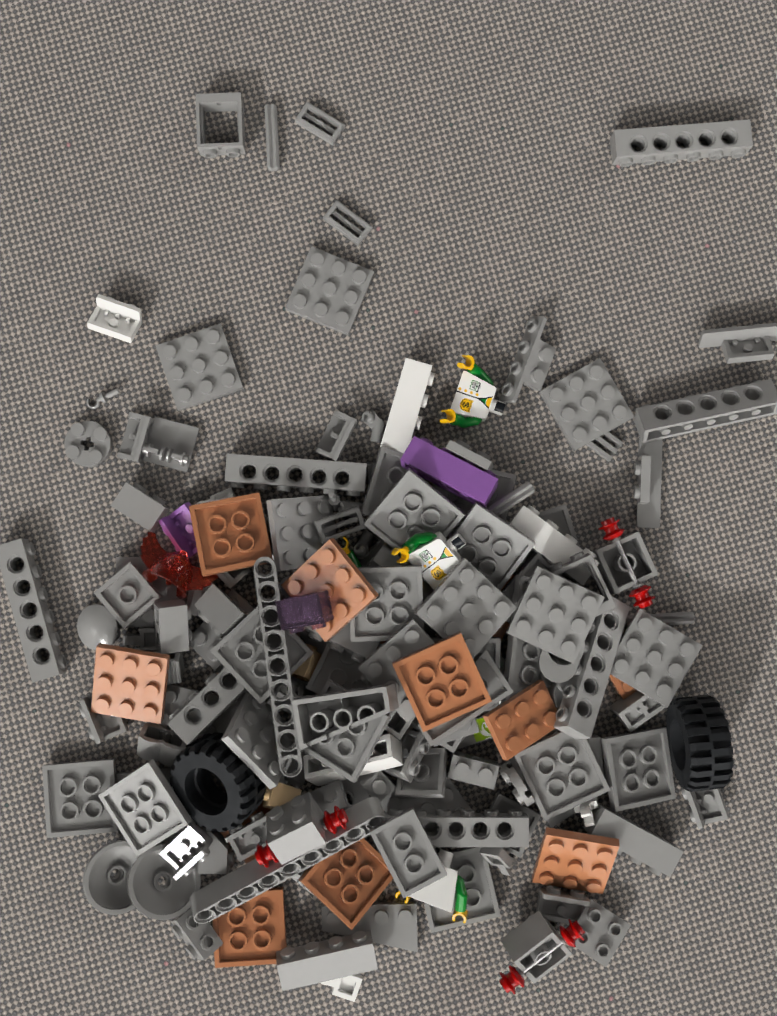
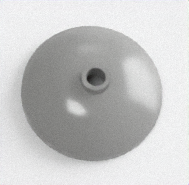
[82,840,140,915]
[128,844,201,920]

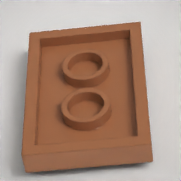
[483,680,557,761]

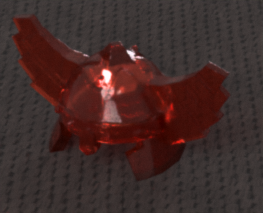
[140,532,218,599]

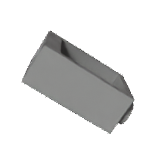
[195,92,246,158]
[548,551,616,616]

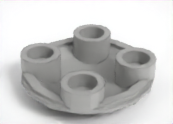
[77,604,121,650]

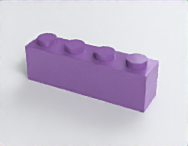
[400,436,498,508]

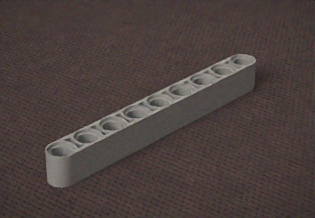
[253,556,302,777]
[190,797,387,924]

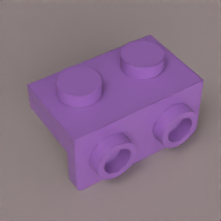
[158,502,198,559]

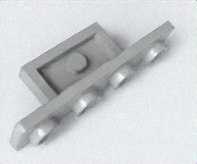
[500,316,556,403]
[698,322,777,364]
[633,437,663,528]

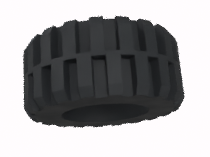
[665,695,734,792]
[170,732,266,832]

